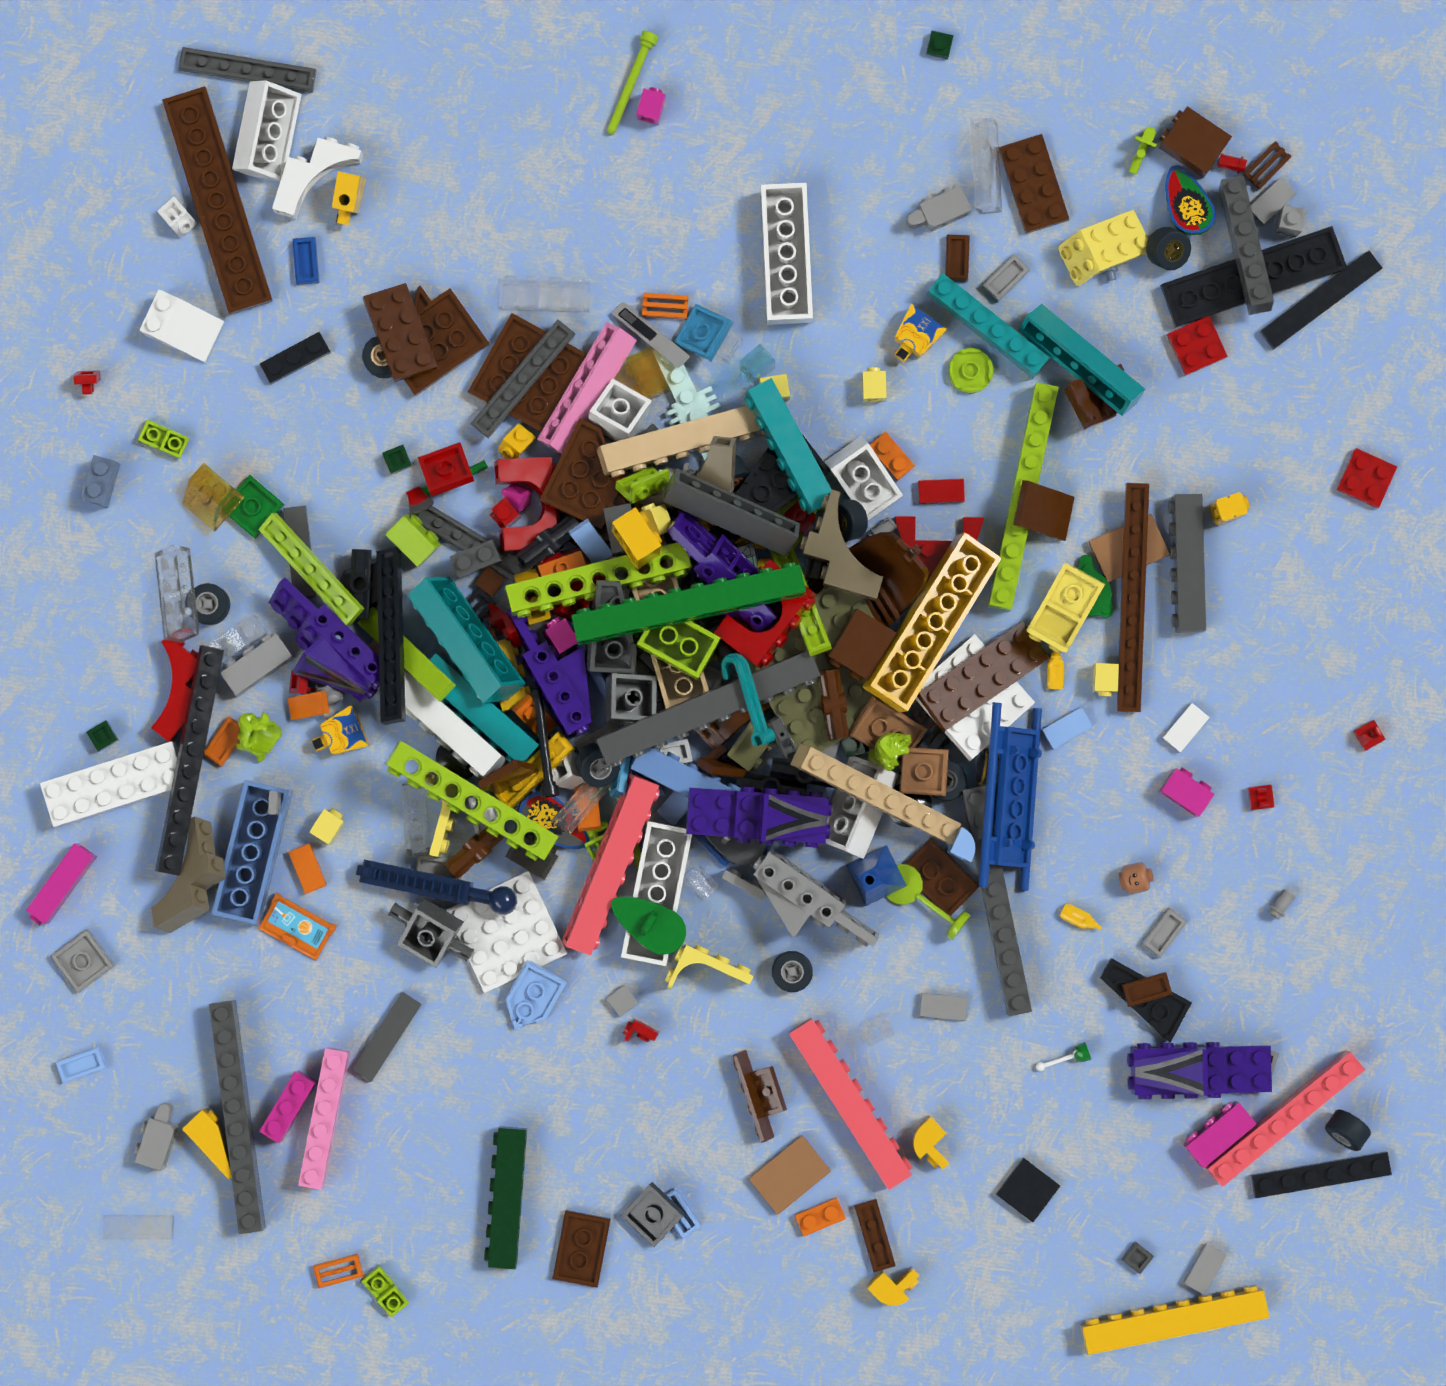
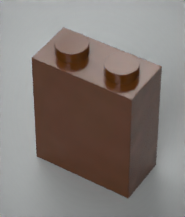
[1159,106,1232,178]
[826,609,897,681]

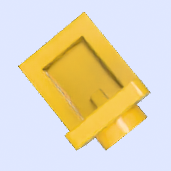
[498,423,536,459]

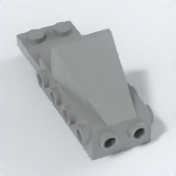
[753,848,879,947]

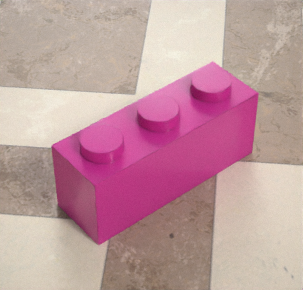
[259,1070,318,1143]
[1183,1101,1257,1168]

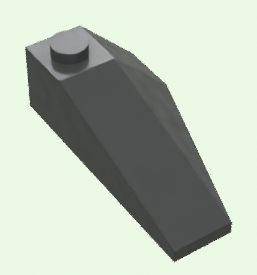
[585,580,637,674]

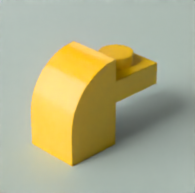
[912,1115,949,1170]
[866,1267,919,1306]

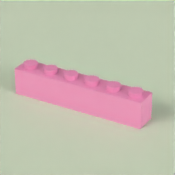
[537,322,637,455]
[298,1047,351,1190]

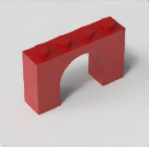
[494,457,560,553]
[714,559,817,669]

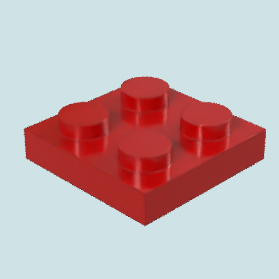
[1167,316,1228,376]
[418,442,474,497]
[1336,448,1398,509]

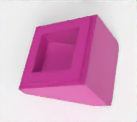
[501,484,533,512]

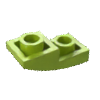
[138,420,189,459]
[361,1264,409,1318]

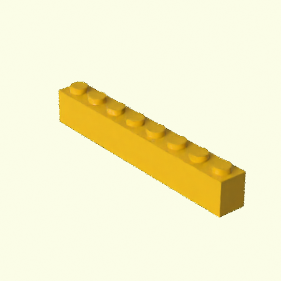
[1080,1285,1270,1355]

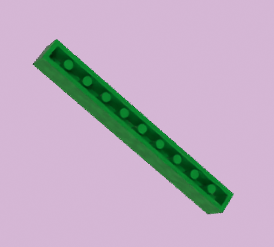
[571,563,807,646]

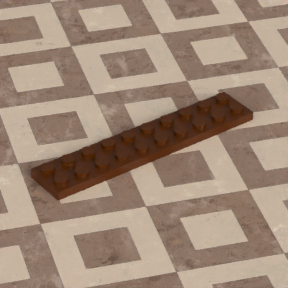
[162,86,273,315]

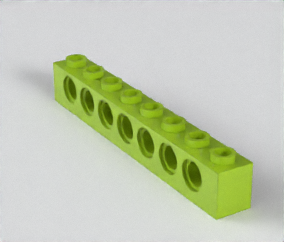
[505,542,692,618]
[384,740,559,861]

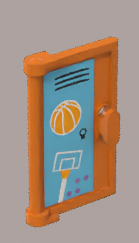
[258,893,337,961]

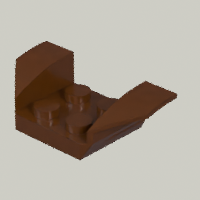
[1064,364,1125,430]

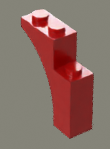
[151,635,198,742]

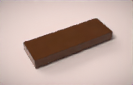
[854,1199,896,1272]

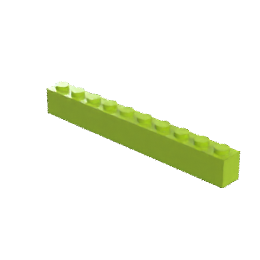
[987,382,1059,612]

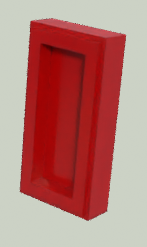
[918,479,965,504]

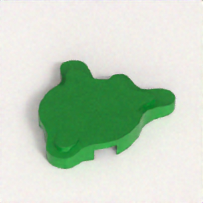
[1077,555,1114,618]

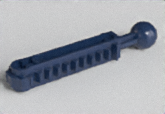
[356,859,517,915]

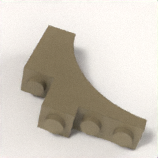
[639,436,737,522]
[800,490,883,601]
[151,816,226,933]

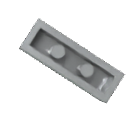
[220,633,295,696]

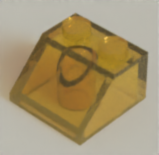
[182,463,244,531]

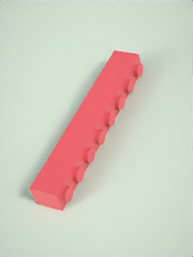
[562,772,660,955]
[789,1018,913,1190]
[1205,1050,1365,1187]

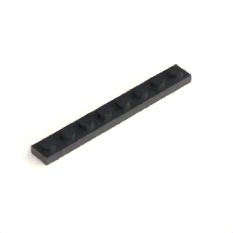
[376,547,406,725]

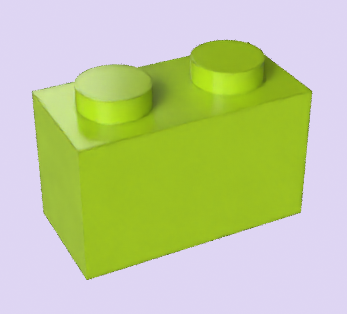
[385,513,441,567]

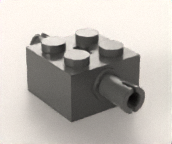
[605,655,657,727]
[388,899,474,968]

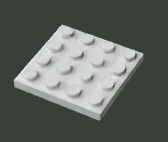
[915,634,1035,761]
[446,871,568,993]

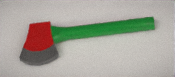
[406,460,488,514]

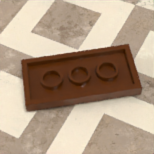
[998,134,1069,234]
[362,283,438,382]

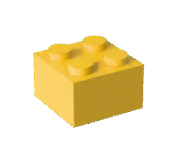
[612,507,662,569]

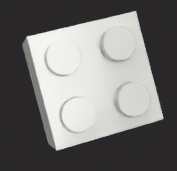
[588,378,652,441]

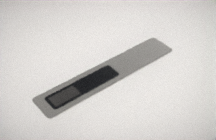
[612,302,690,368]

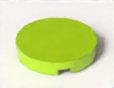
[948,348,994,394]

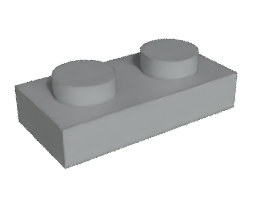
[722,868,765,900]

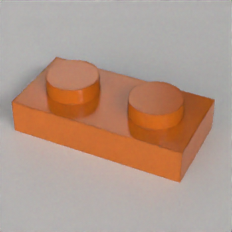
[870,432,915,481]
[512,694,557,736]
[795,1197,846,1236]

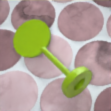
[886,864,971,941]

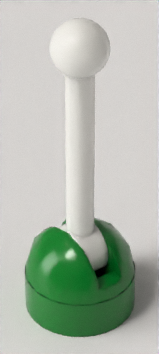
[1036,1042,1092,1071]

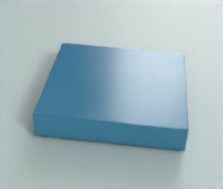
[673,304,733,362]

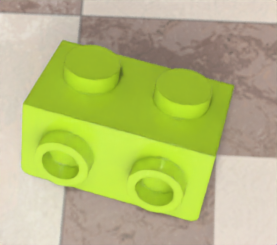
[615,466,670,504]

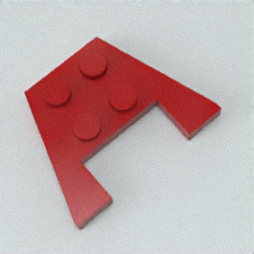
[895,516,984,585]

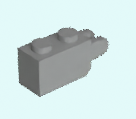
[906,185,972,231]
[133,1102,178,1171]

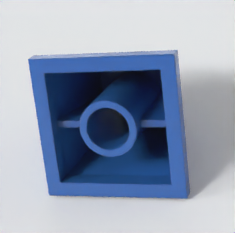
[846,845,907,906]

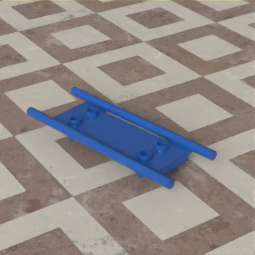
[979,702,1042,891]

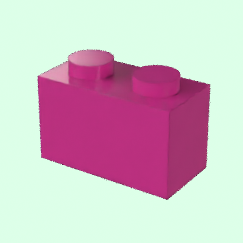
[542,617,577,654]
[1158,767,1215,817]

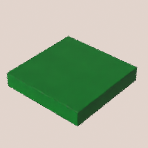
[220,475,285,539]

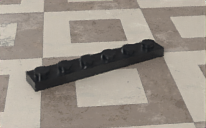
[1251,1151,1392,1198]

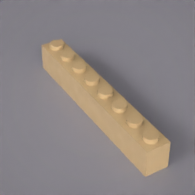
[597,406,766,478]
[790,744,961,845]

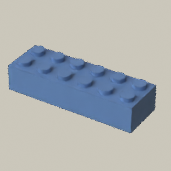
[212,780,293,925]

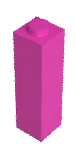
[26,843,97,925]

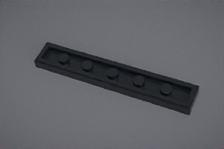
[1260,251,1382,350]

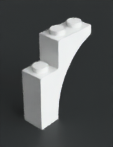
[272,136,364,220]

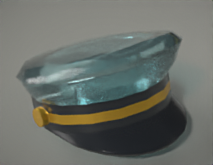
[976,748,1000,785]

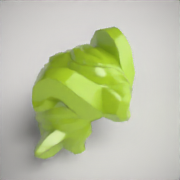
[236,712,282,762]
[868,733,911,771]

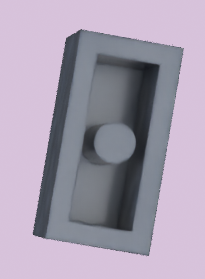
[81,455,120,508]

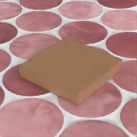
[900,747,949,796]

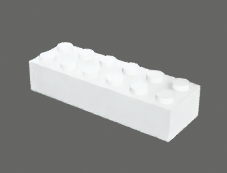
[761,183,813,325]
[404,669,509,779]
[40,741,179,827]
[621,821,693,966]

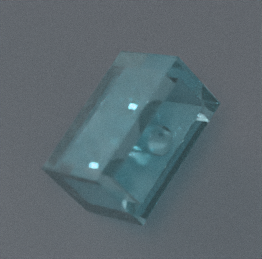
[739,344,775,386]

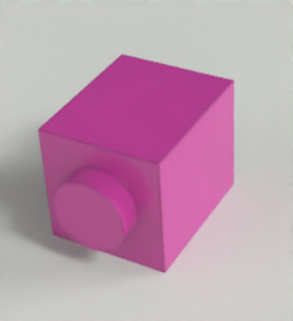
[636,87,666,125]

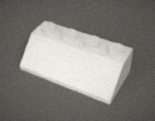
[232,80,302,181]
[826,756,899,859]

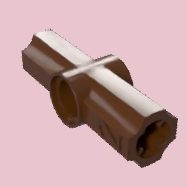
[819,668,849,740]
[445,827,509,879]

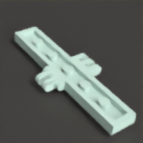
[652,350,721,461]

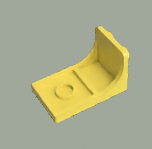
[1058,209,1148,286]
[1026,562,1105,654]
[425,773,456,857]
[665,944,753,989]

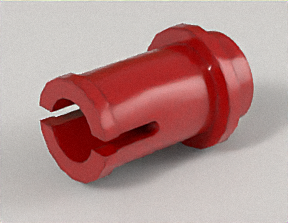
[1217,153,1247,174]

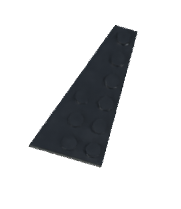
[709,434,830,550]

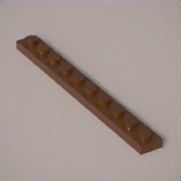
[1117,483,1149,712]

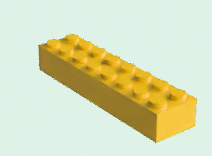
[863,533,1001,713]

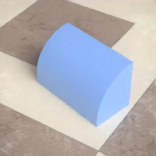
[946,827,975,862]

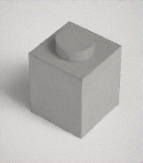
[1275,205,1306,237]

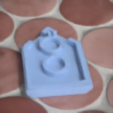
[505,960,567,1030]

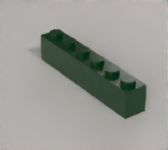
[484,1126,527,1269]

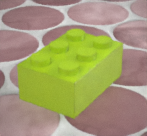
[637,621,721,681]

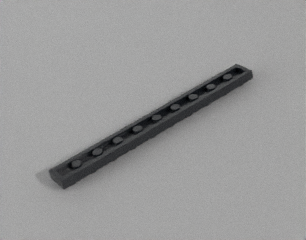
[155,645,224,876]

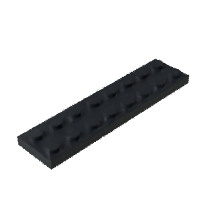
[1160,226,1347,328]

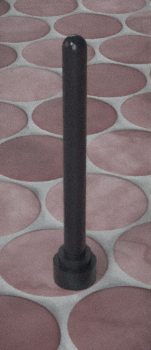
[532,687,560,798]

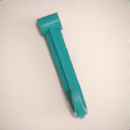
[721,653,775,747]

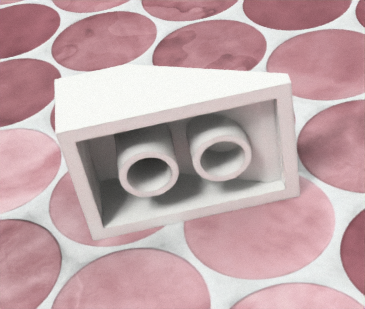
[140,290,225,363]
[824,436,903,520]

